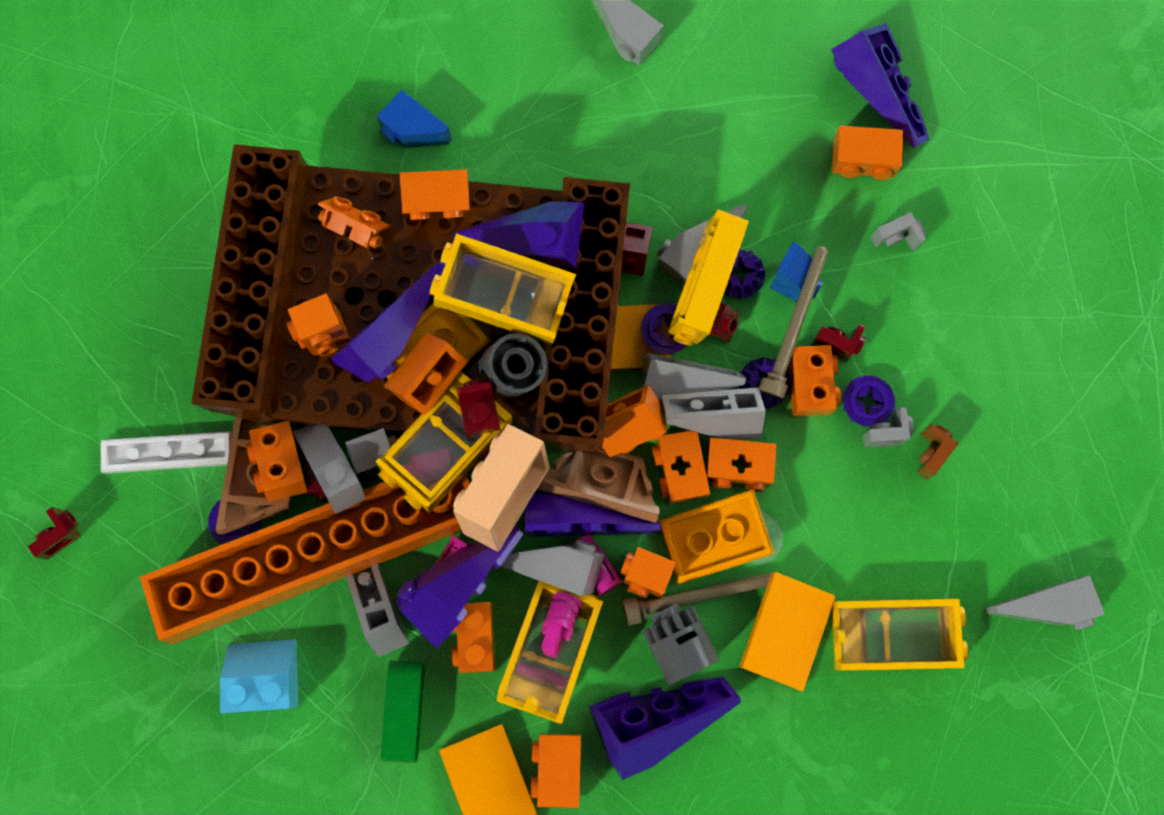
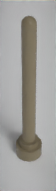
[759,246,828,399]
[622,572,772,626]

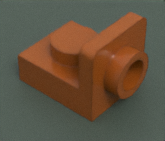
[917,424,958,479]

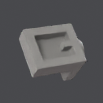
[870,212,926,251]
[863,408,914,448]

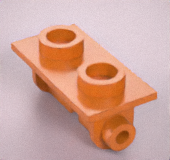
[318,196,390,249]

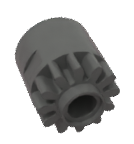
[477,333,547,399]
[642,604,720,685]

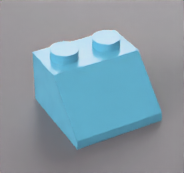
[220,639,298,713]

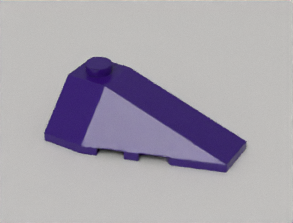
[831,23,929,148]
[453,202,584,269]
[331,260,446,382]
[525,489,661,537]
[396,525,523,648]
[589,677,741,780]

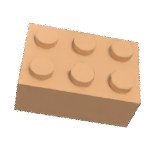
[453,424,550,552]

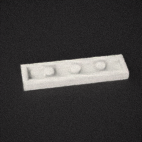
[101,431,233,474]

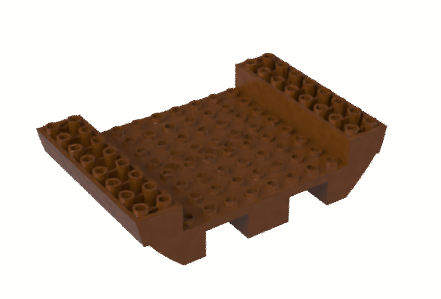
[191,144,630,454]

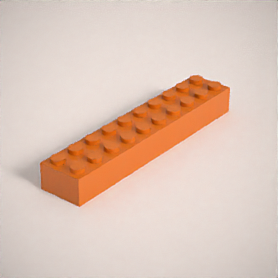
[140,453,471,645]

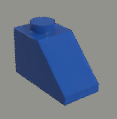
[377,90,452,148]
[769,242,823,302]

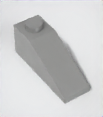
[592,0,664,66]
[657,204,748,287]
[638,352,746,403]
[661,388,766,440]
[293,424,366,514]
[501,540,604,596]
[346,564,409,657]
[985,575,1105,630]

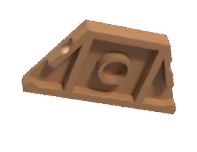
[216,417,299,534]
[537,447,660,523]

